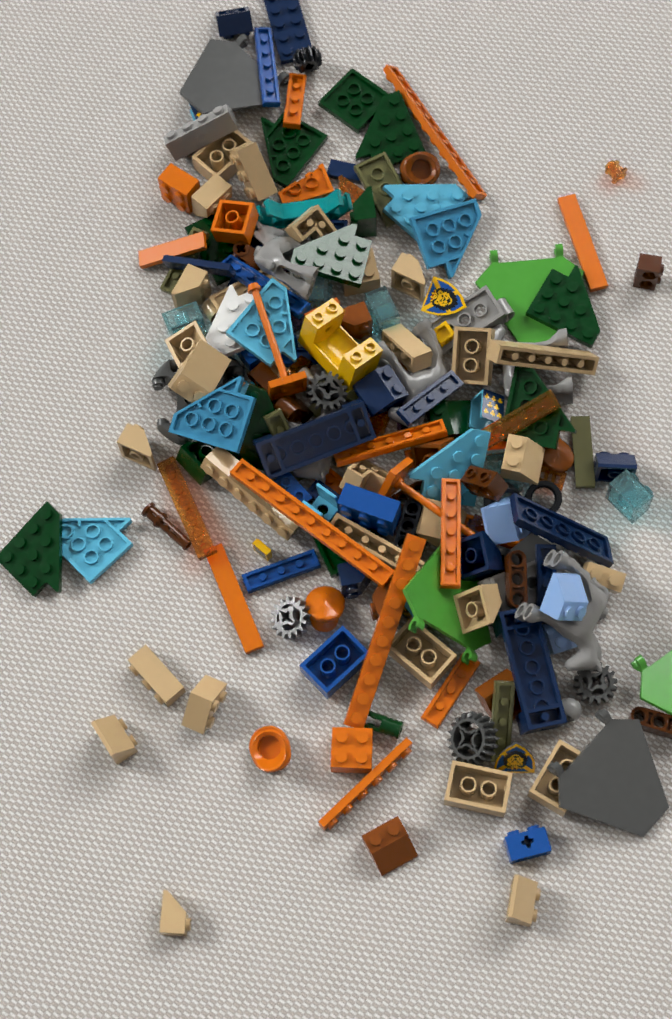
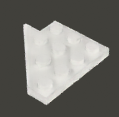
[206,284,254,357]

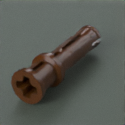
[141,502,193,550]

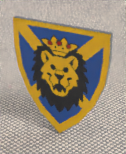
[421,276,467,316]
[494,741,535,773]

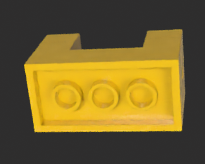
[298,298,383,393]

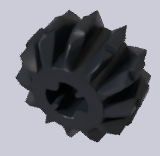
[293,45,322,74]

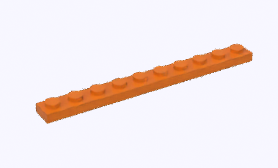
[382,65,487,200]
[230,458,394,588]
[343,533,426,728]

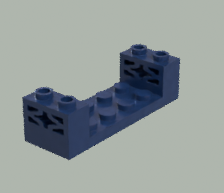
[252,399,377,479]
[492,608,567,736]

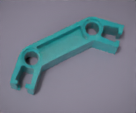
[256,189,353,229]

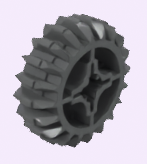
[447,711,500,766]

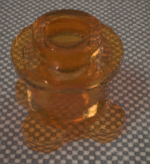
[604,160,628,184]

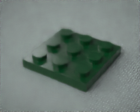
[318,68,389,134]

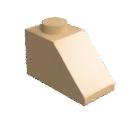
[159,890,192,936]

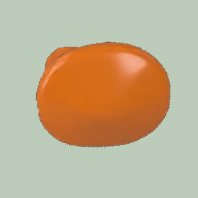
[305,586,345,632]
[249,726,291,773]

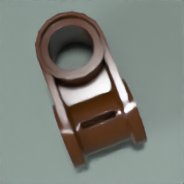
[233,241,261,271]

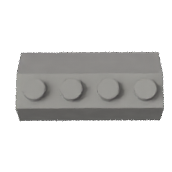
[164,104,238,161]

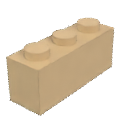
[382,323,433,373]
[128,644,186,707]

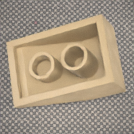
[168,338,231,403]

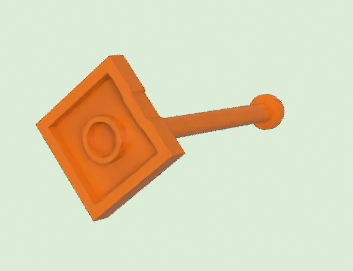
[247,282,307,401]
[378,457,475,537]

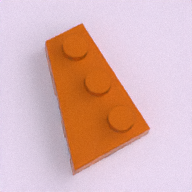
[278,163,334,204]

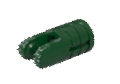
[364,711,404,739]

